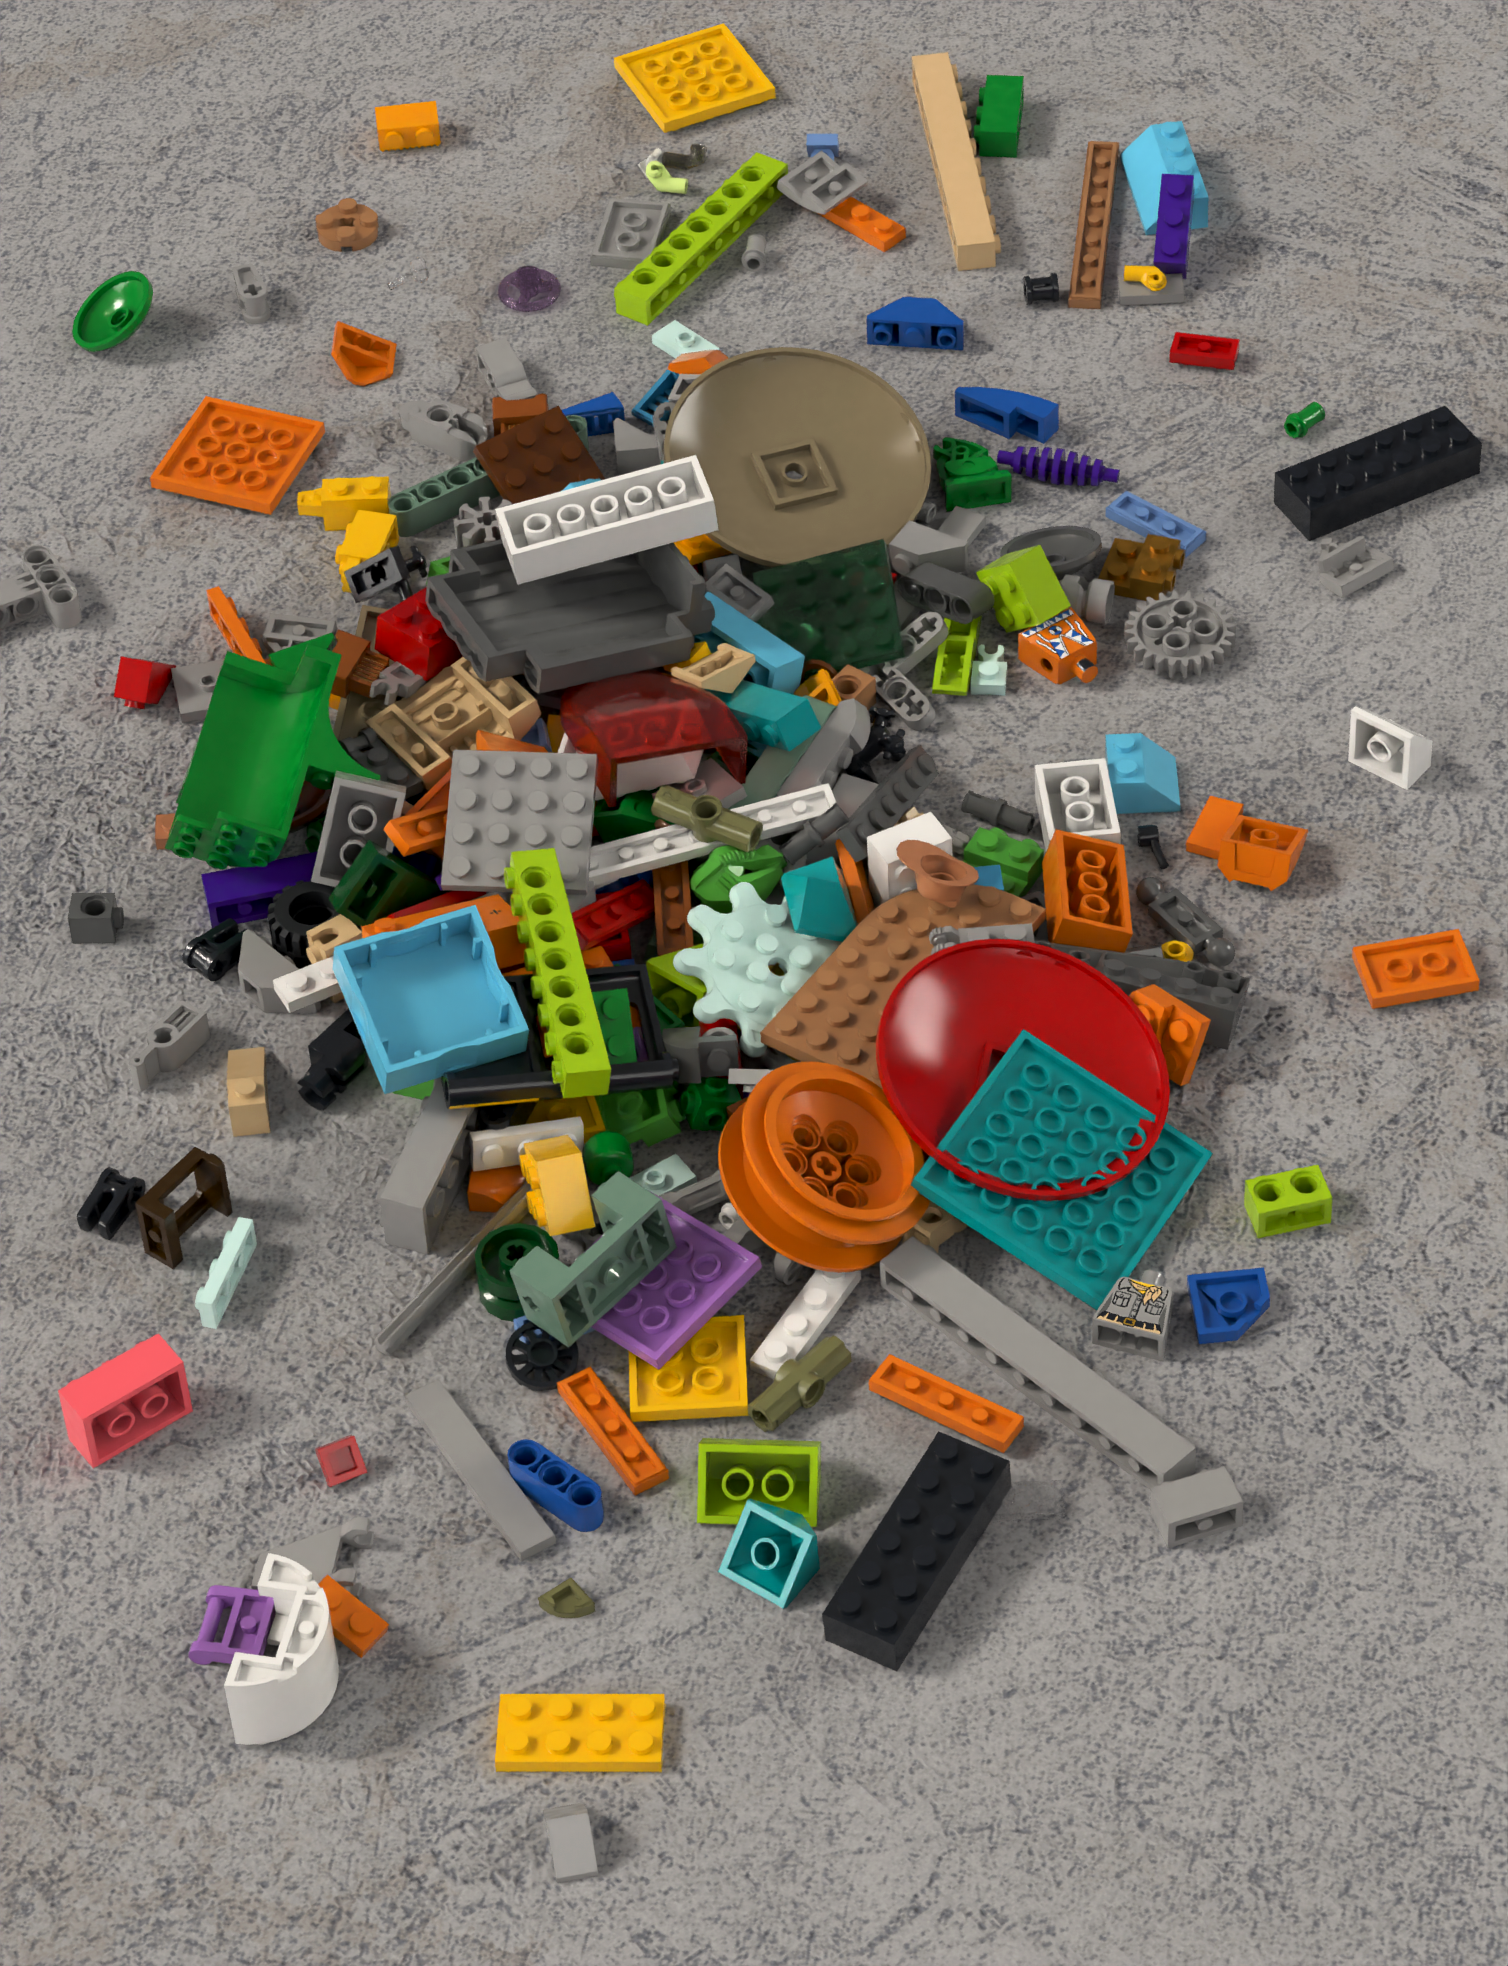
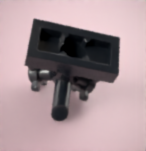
[344,546,427,603]
[845,706,906,784]

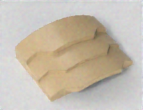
[365,657,541,790]

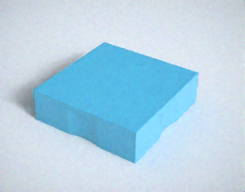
[333,905,529,1094]

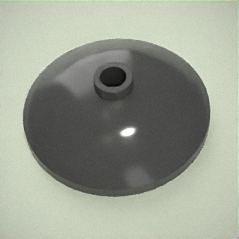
[1000,526,1102,581]

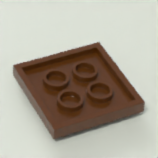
[473,405,605,504]

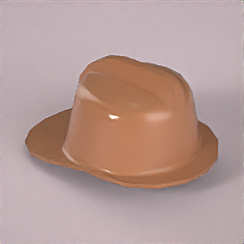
[896,840,979,908]

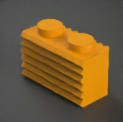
[375,101,441,152]

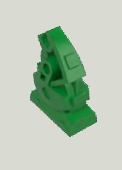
[933,437,1012,512]

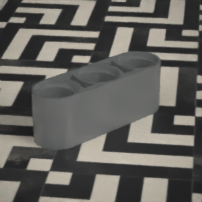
[897,562,995,624]

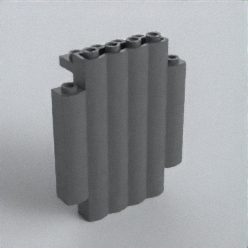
[425,539,715,694]

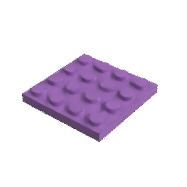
[584,1190,762,1370]

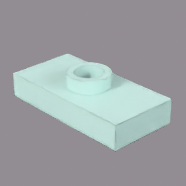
[652,320,719,359]
[630,1154,697,1196]

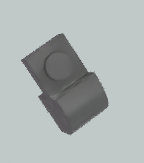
[662,1026,739,1083]

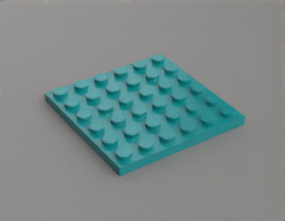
[911,1029,1213,1310]

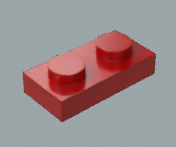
[1169,332,1240,370]

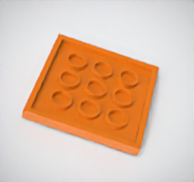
[150,396,325,515]

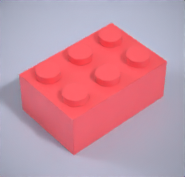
[58,1333,193,1469]

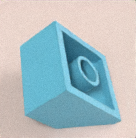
[1105,733,1180,814]

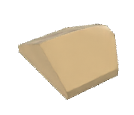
[671,643,756,693]

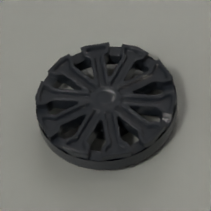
[505,1322,579,1391]

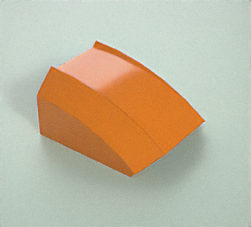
[1217,815,1308,891]

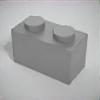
[1150,1466,1244,1548]

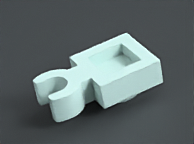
[971,644,1007,696]

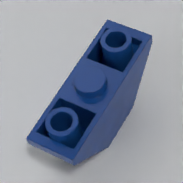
[866,297,964,350]

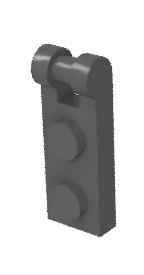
[339,727,423,800]

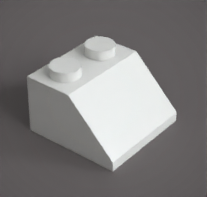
[1348,706,1432,790]

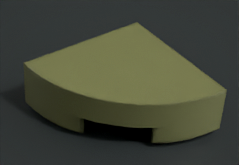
[538,1578,595,1618]

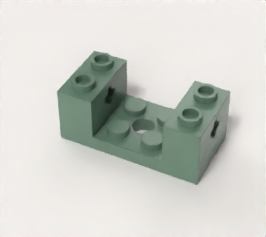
[509,1171,677,1347]

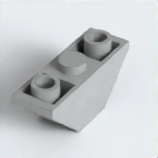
[238,929,321,1013]

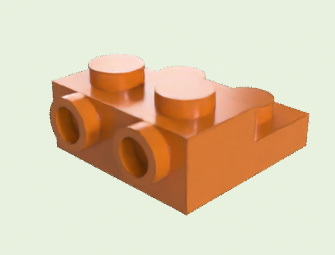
[1129,984,1211,1086]

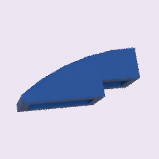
[955,387,1059,444]

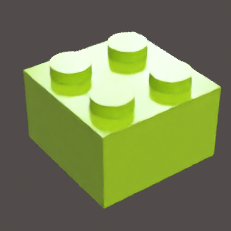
[976,545,1071,633]

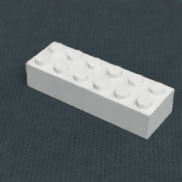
[495,455,719,585]

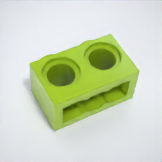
[1244,1165,1332,1239]

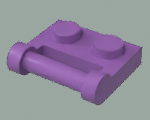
[188,1585,276,1665]

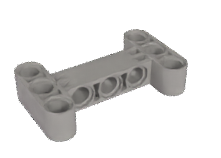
[0,545,82,630]

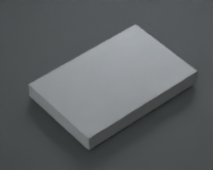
[590,198,671,269]

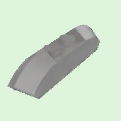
[777,698,871,797]

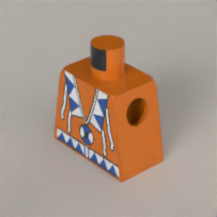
[1018,607,1098,684]

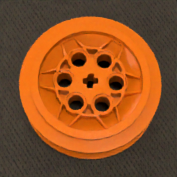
[718,1062,930,1273]

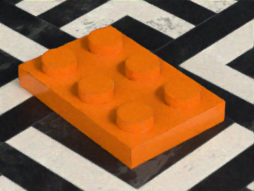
[1352,929,1480,1009]

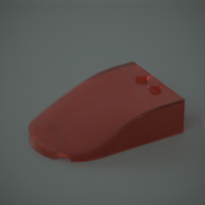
[560,669,748,807]

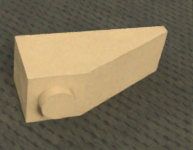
[227,1047,270,1137]

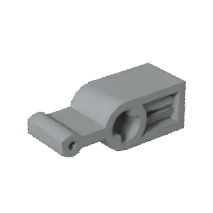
[475,338,537,400]
[129,1000,211,1092]

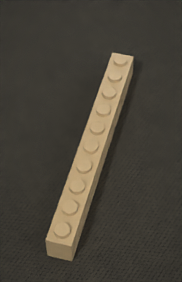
[912,52,1001,271]

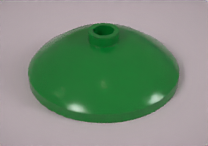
[72,271,153,352]

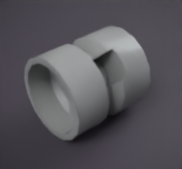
[1061,574,1115,625]

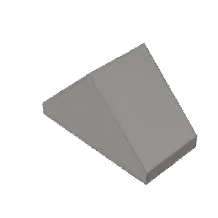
[613,418,661,476]
[543,1802,598,1883]

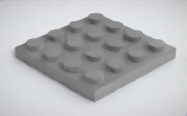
[441,750,598,895]

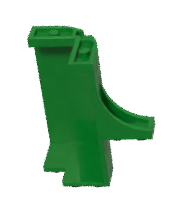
[165,644,381,870]

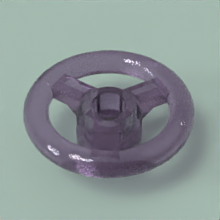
[498,266,561,312]

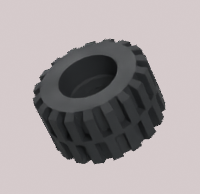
[267,879,361,969]

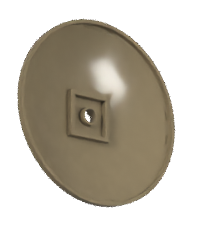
[663,347,931,572]

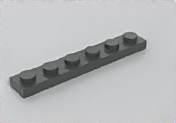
[836,745,939,863]

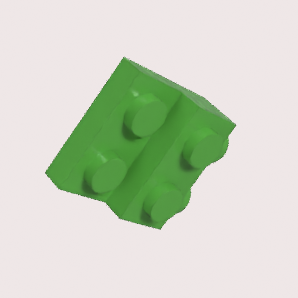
[963,827,1044,897]
[594,1081,686,1147]

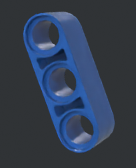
[507,1439,604,1532]

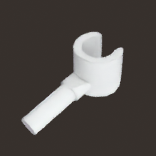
[638,148,662,178]

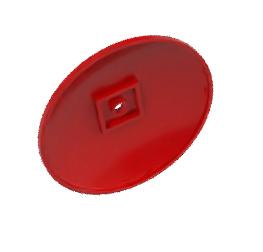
[876,939,1170,1201]

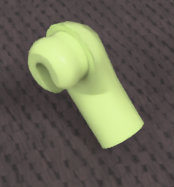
[646,161,688,194]

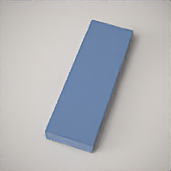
[1106,491,1206,558]

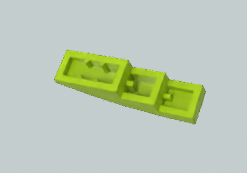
[932,615,982,696]

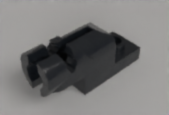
[297,1008,369,1111]

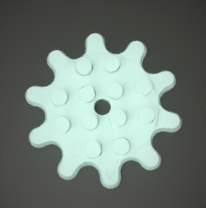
[673,882,842,1057]

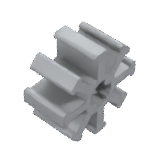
[454,497,512,548]

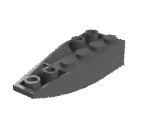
[1034,940,1250,1050]

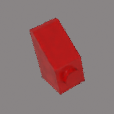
[114,656,176,709]

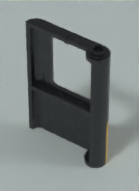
[441,963,679,1109]

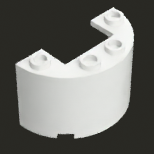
[224,1553,339,1745]

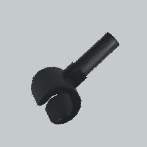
[1137,825,1169,869]

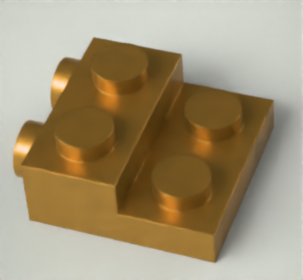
[1098,534,1185,601]

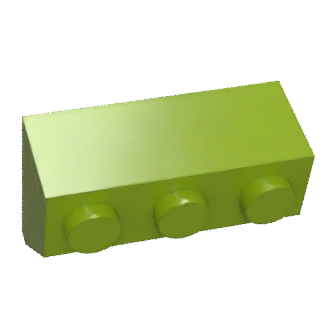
[697,1438,821,1527]

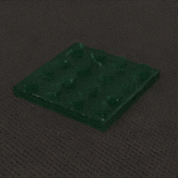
[753,539,905,682]

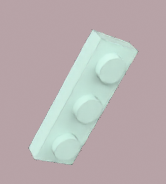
[195,1217,257,1329]

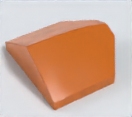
[331,321,397,386]
[667,350,728,374]

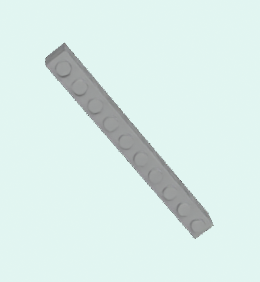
[880,1236,1196,1489]

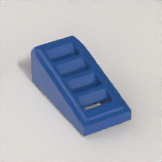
[562,392,625,437]

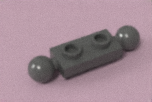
[1136,877,1235,967]

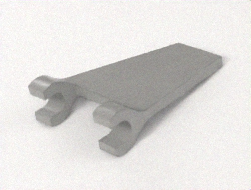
[251,1517,375,1599]

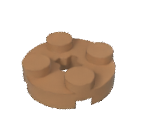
[315,198,379,252]

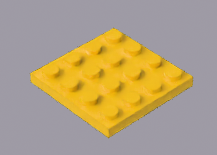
[614,23,776,133]

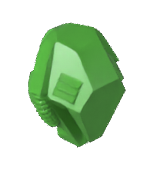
[690,844,787,914]

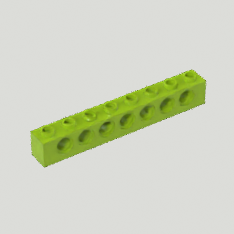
[614,152,788,326]
[504,848,611,1098]

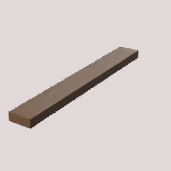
[1068,141,1119,309]

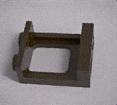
[135,1147,233,1269]

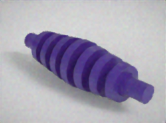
[997,446,1120,487]

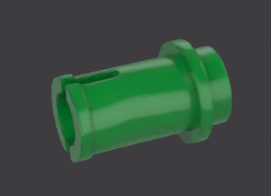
[1284,402,1325,438]

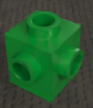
[680,1077,742,1131]

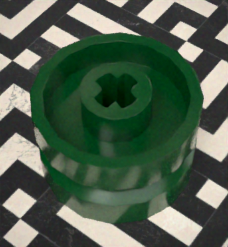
[475,1223,560,1322]

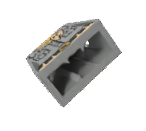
[1092,1270,1173,1362]

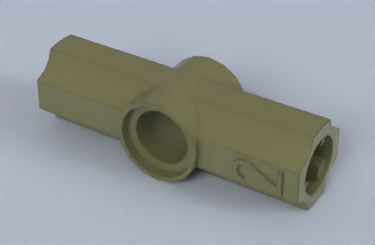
[651,785,763,852]
[748,1335,851,1432]

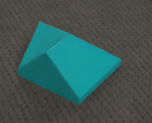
[781,856,857,942]
[718,1499,820,1609]

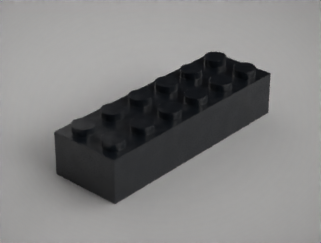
[1274,406,1482,541]
[822,1431,1012,1671]

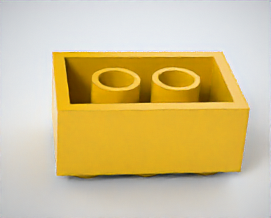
[519,1135,595,1236]

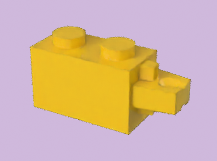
[297,476,391,531]
[335,510,399,593]

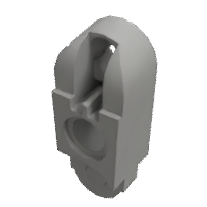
[399,398,488,461]

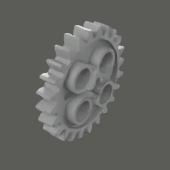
[1124,590,1236,678]

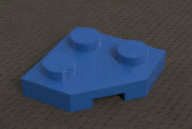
[1187,1267,1270,1344]

